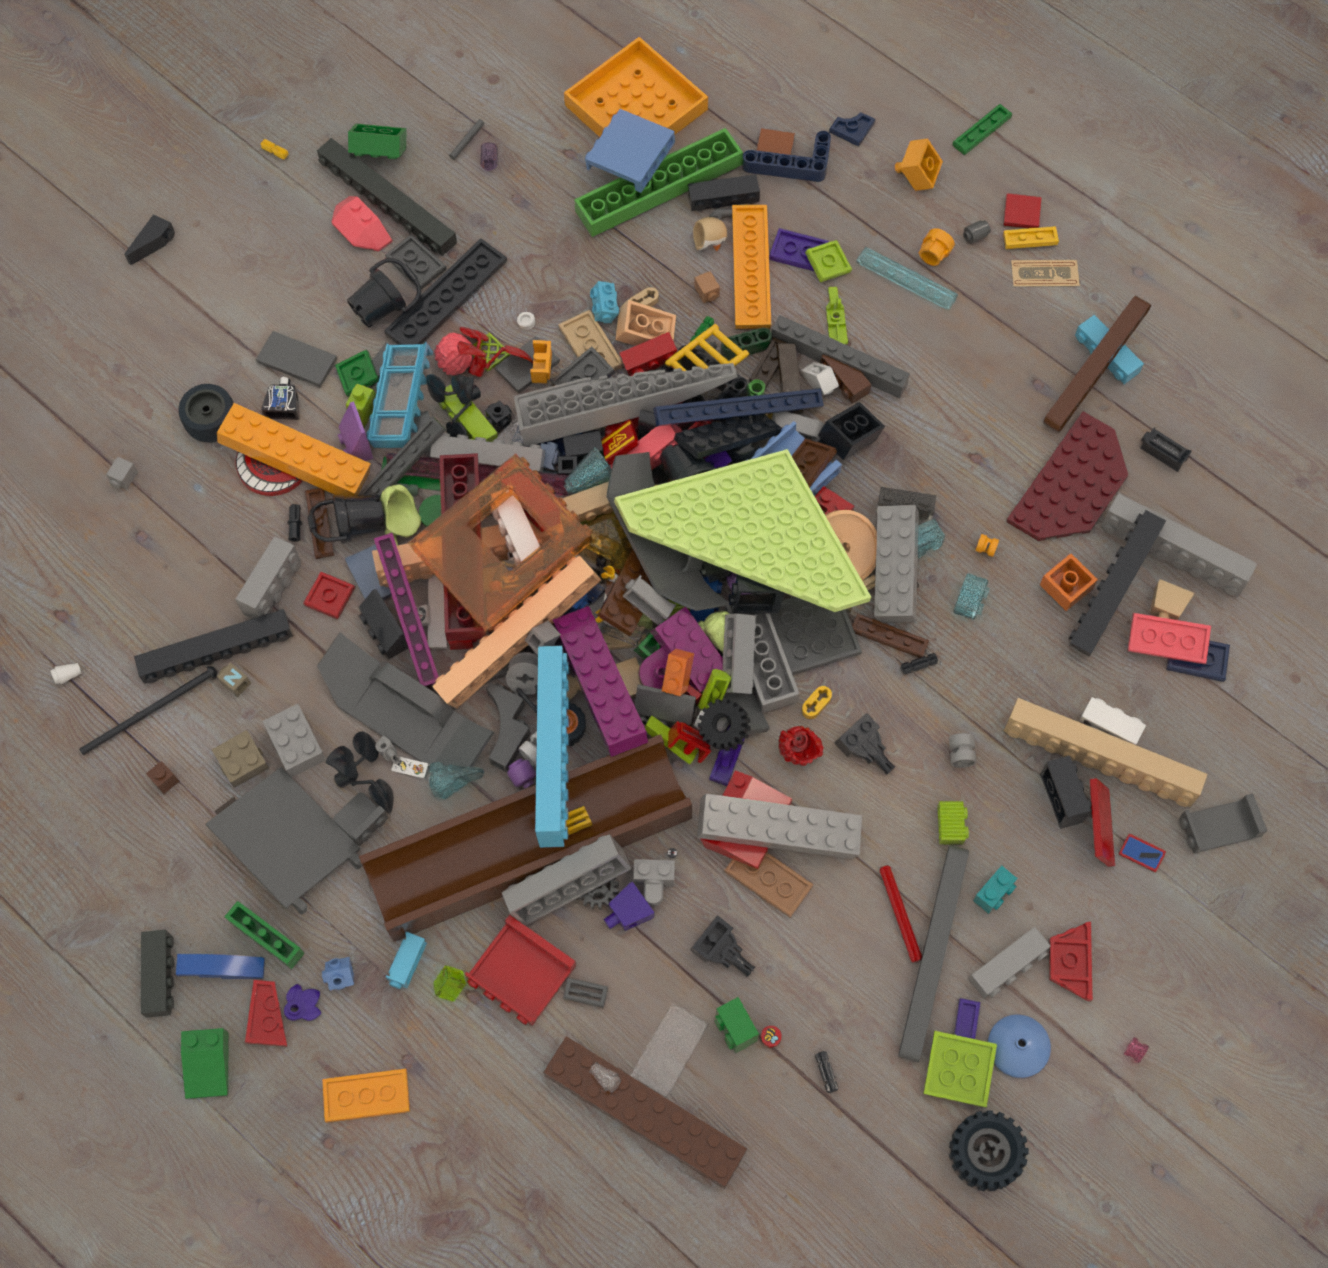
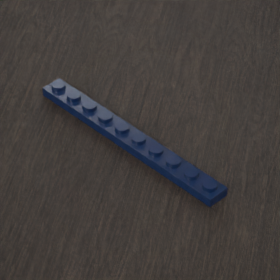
[653,388,824,427]

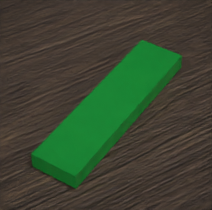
[952,104,1012,156]

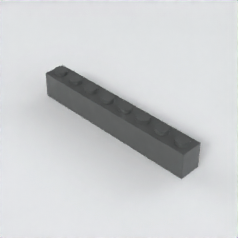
[771,315,910,398]

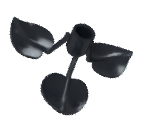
[426,374,481,438]
[325,731,394,814]

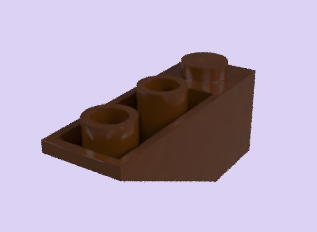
[820,354,871,404]

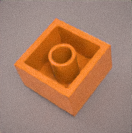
[1040,554,1098,611]

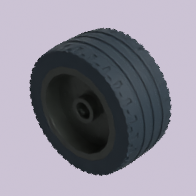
[178,384,234,443]

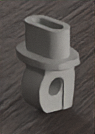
[375,735,400,764]

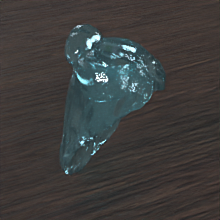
[429,762,484,799]

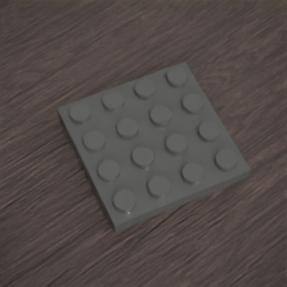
[770,597,862,675]

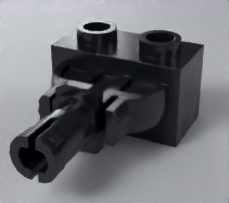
[834,713,896,775]
[690,915,755,977]

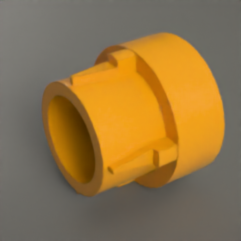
[918,228,955,266]

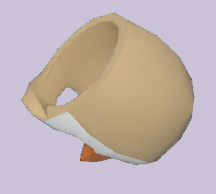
[693,217,727,251]

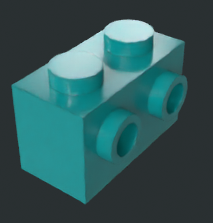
[973,865,1018,914]

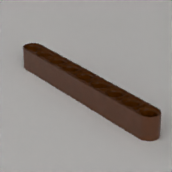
[1043,295,1151,432]

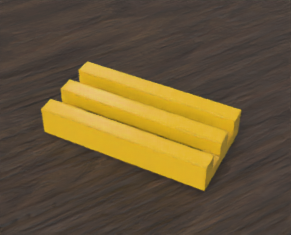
[566,806,592,835]

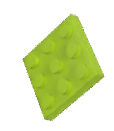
[923,1031,997,1108]

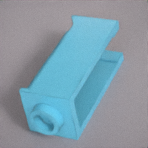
[386,932,427,989]

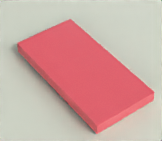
[1127,613,1211,664]

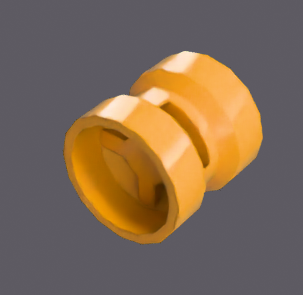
[975,534,999,557]

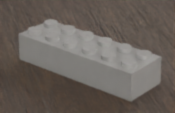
[874,505,919,622]
[724,593,800,713]
[502,834,632,926]

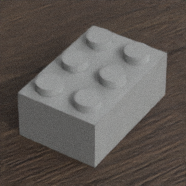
[262,704,326,778]

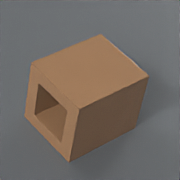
[694,271,720,303]

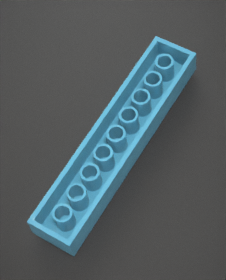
[535,646,569,848]

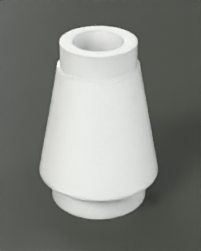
[50,663,82,685]

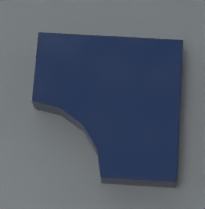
[829,112,876,147]

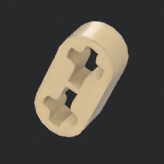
[629,287,659,307]

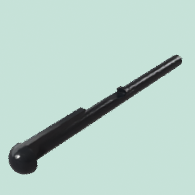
[79,666,218,755]

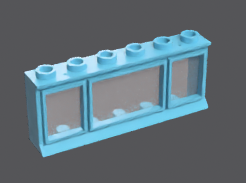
[366,342,433,448]

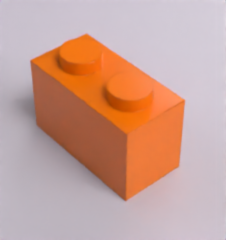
[662,649,694,696]

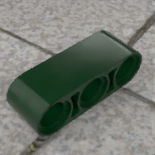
[721,328,772,360]

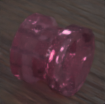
[1123,1036,1149,1063]

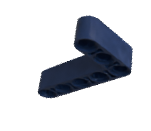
[742,131,831,182]

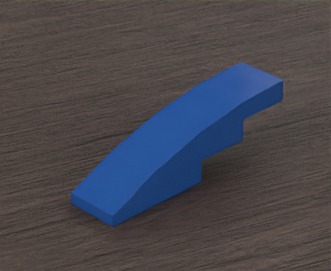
[176,954,265,979]

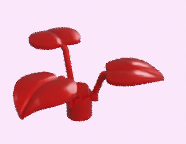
[457,327,533,377]

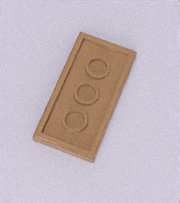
[724,852,814,918]

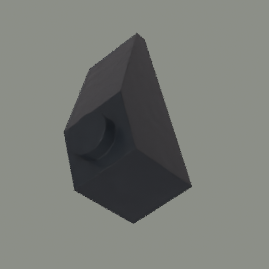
[124,214,175,265]

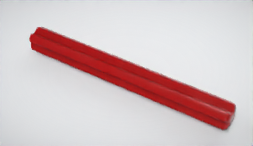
[880,865,922,963]

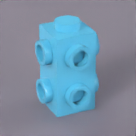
[590,281,619,323]

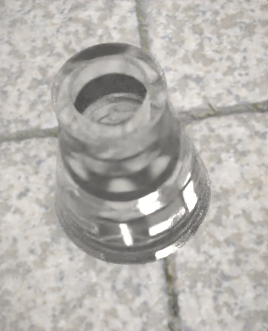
[589,1062,622,1093]

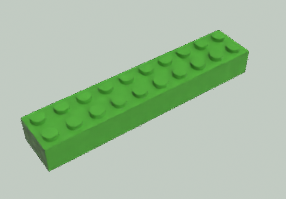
[574,128,743,237]

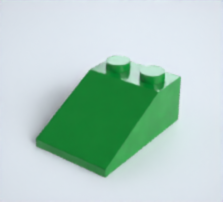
[181,1028,229,1099]

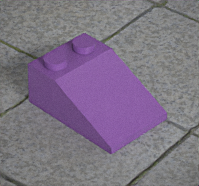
[337,401,373,461]

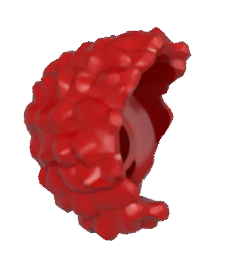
[778,726,824,766]

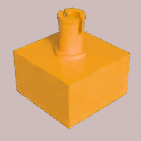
[895,138,943,191]

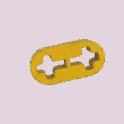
[802,686,832,719]

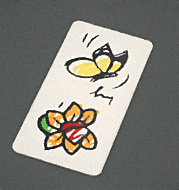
[391,757,428,778]

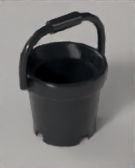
[347,258,421,328]
[660,444,721,481]
[307,494,385,544]

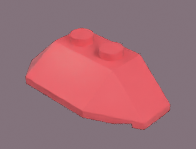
[331,196,392,251]

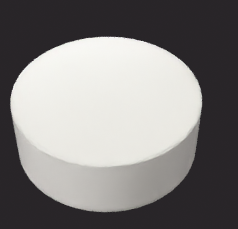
[517,312,535,330]

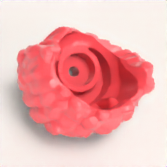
[434,333,472,376]

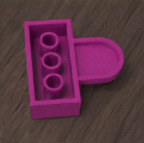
[638,607,723,692]

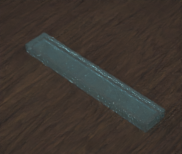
[856,247,958,310]

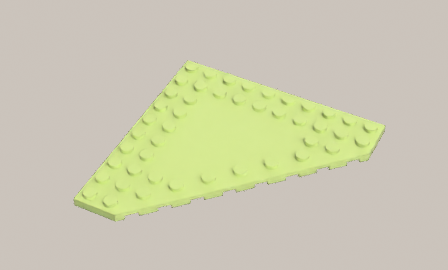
[614,449,871,612]

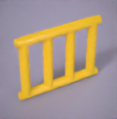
[665,324,749,371]

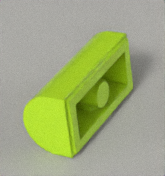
[698,669,731,709]

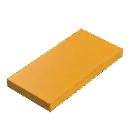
[322,1069,410,1123]

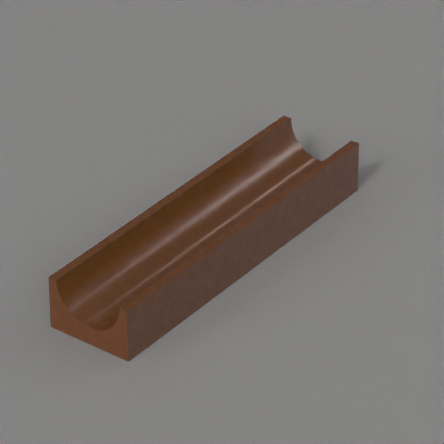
[359,734,692,942]

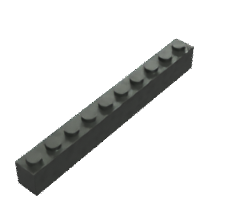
[317,138,457,256]

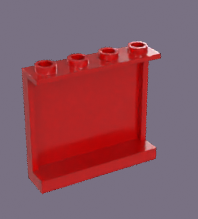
[465,915,576,1026]

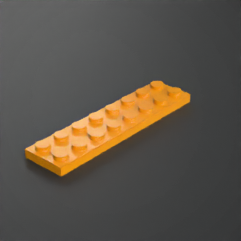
[732,205,771,329]

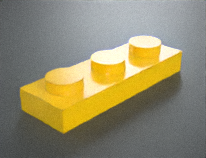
[1003,226,1059,249]

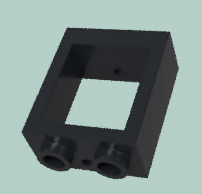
[728,575,785,613]

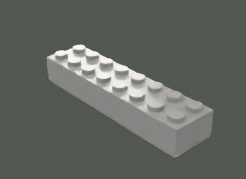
[1101,493,1258,597]
[697,793,862,859]

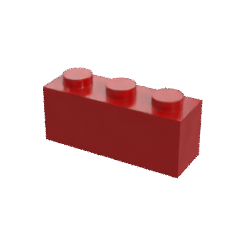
[620,332,678,376]

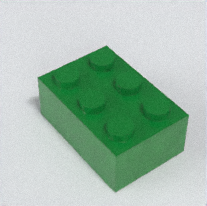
[348,123,407,159]

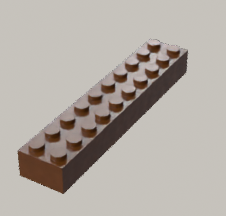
[543,1036,747,1189]

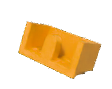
[530,340,552,383]

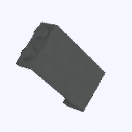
[1180,794,1267,854]

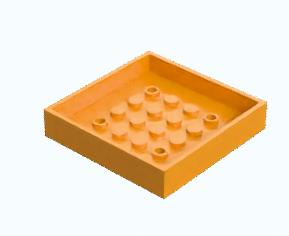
[564,37,708,137]

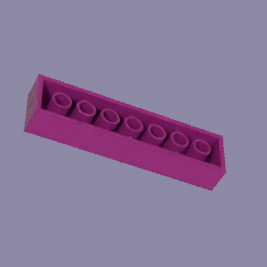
[553,606,648,757]

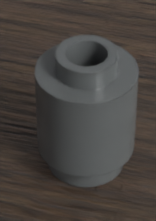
[963,220,991,244]

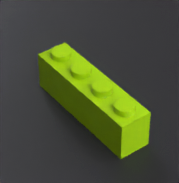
[438,384,499,442]

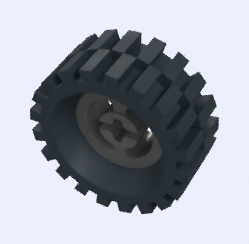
[949,1110,1029,1191]

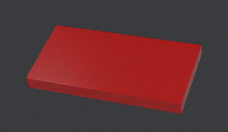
[1090,778,1115,867]

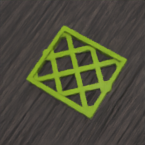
[472,332,510,372]

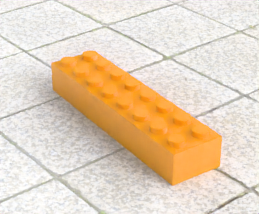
[217,403,371,497]

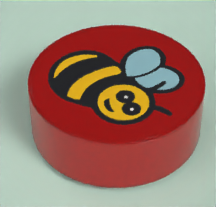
[761,1026,782,1048]

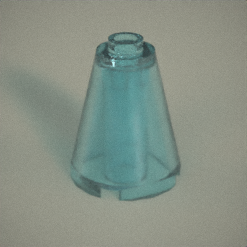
[564,447,612,495]

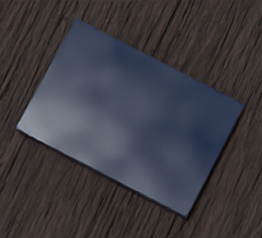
[1166,640,1230,682]

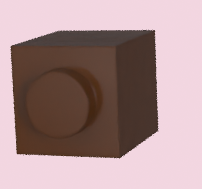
[146,761,179,794]

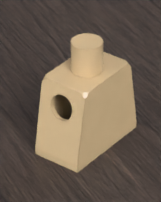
[1150,579,1194,620]

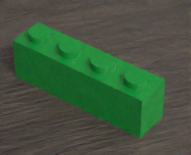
[224,901,305,970]

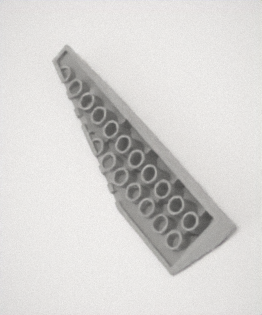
[514,363,737,447]

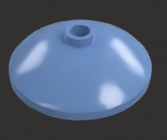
[988,1015,1051,1078]

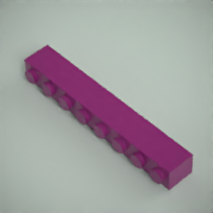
[374,533,439,686]

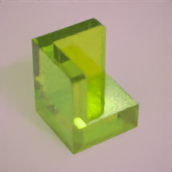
[433,965,466,1002]

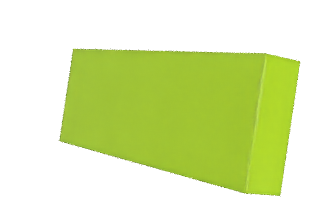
[644,715,699,764]

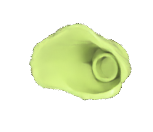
[380,485,421,538]
[698,611,729,654]

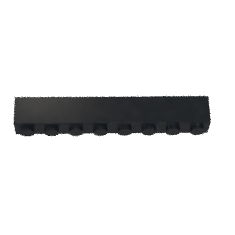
[1068,510,1167,656]
[134,609,293,684]

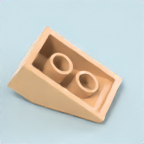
[615,300,676,345]

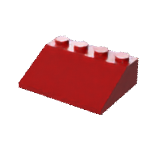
[700,770,792,869]

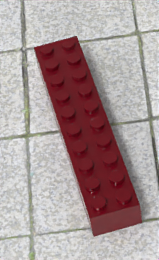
[439,453,486,641]

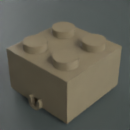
[211,730,269,788]

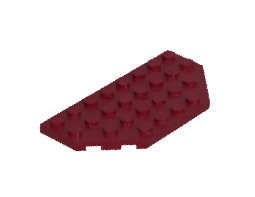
[1006,411,1128,541]

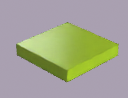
[805,240,852,283]

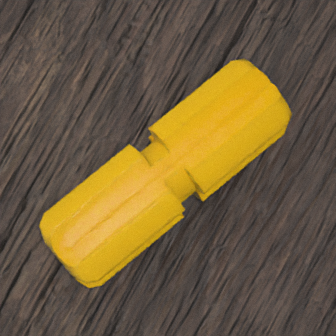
[260,139,289,159]

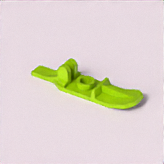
[826,287,848,345]

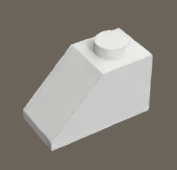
[800,362,839,395]

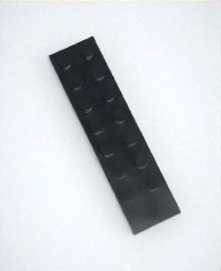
[384,238,507,345]

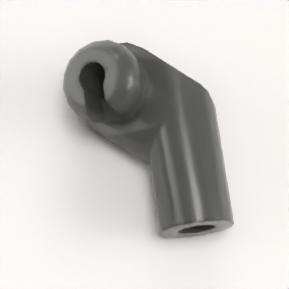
[709,208,732,220]

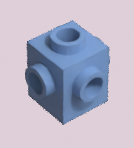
[322,957,354,990]

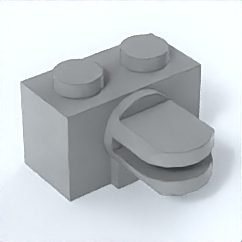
[633,859,675,906]

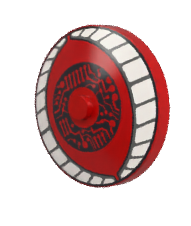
[235,452,303,496]

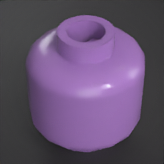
[507,758,536,789]

